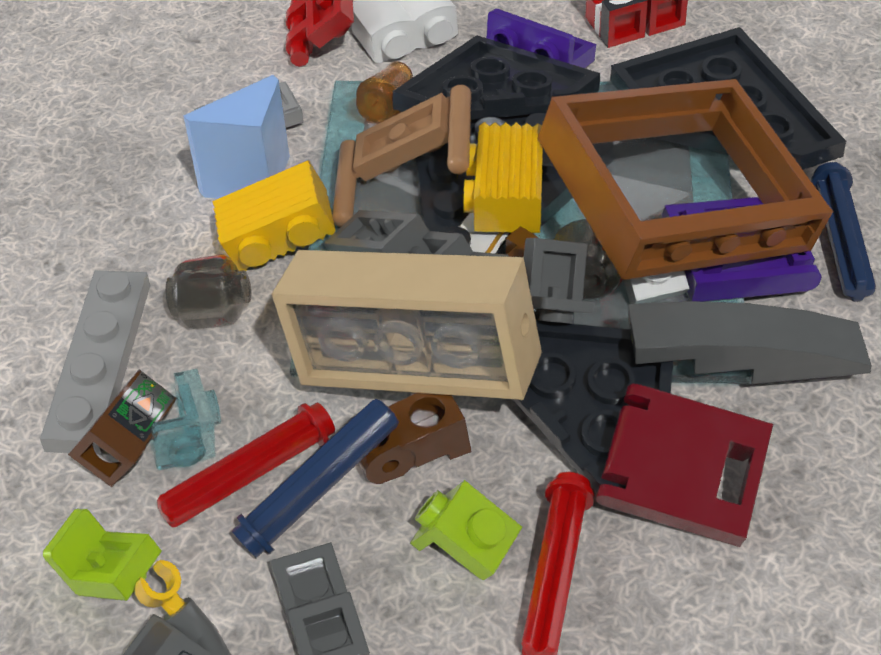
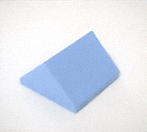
[183,75,290,199]

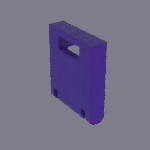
[661,197,822,302]

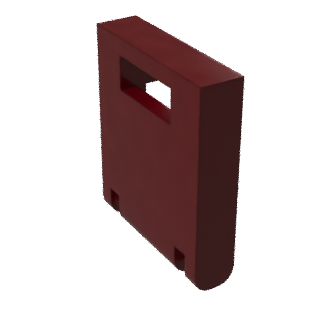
[596,384,774,547]

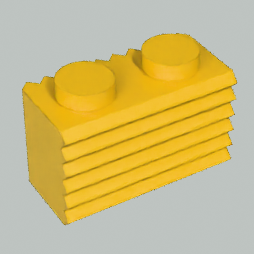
[464,122,543,233]
[212,160,336,271]

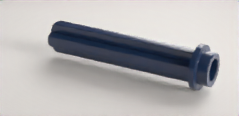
[810,162,876,302]
[232,399,399,558]

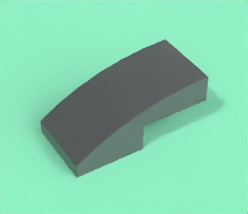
[270,542,370,655]

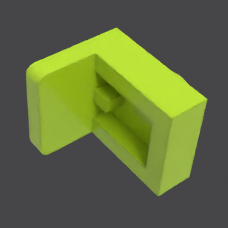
[410,480,522,580]
[43,508,162,601]

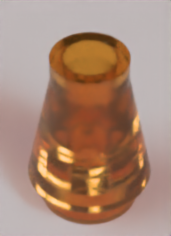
[356,61,413,124]

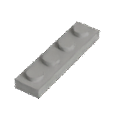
[40,270,150,454]

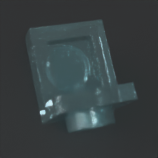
[151,369,221,470]

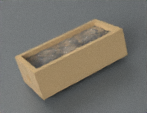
[272,250,542,400]

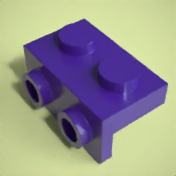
[486,8,597,68]

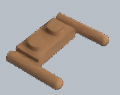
[332,85,471,227]

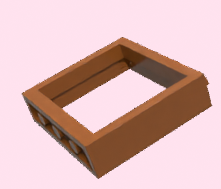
[537,79,833,280]

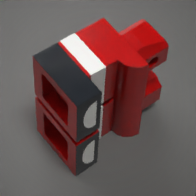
[585,0,688,48]

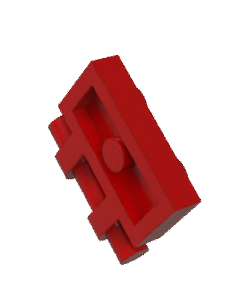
[286,0,354,67]

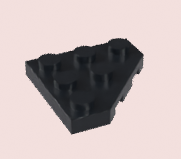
[392,35,600,120]
[513,320,673,493]

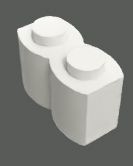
[352,0,458,63]

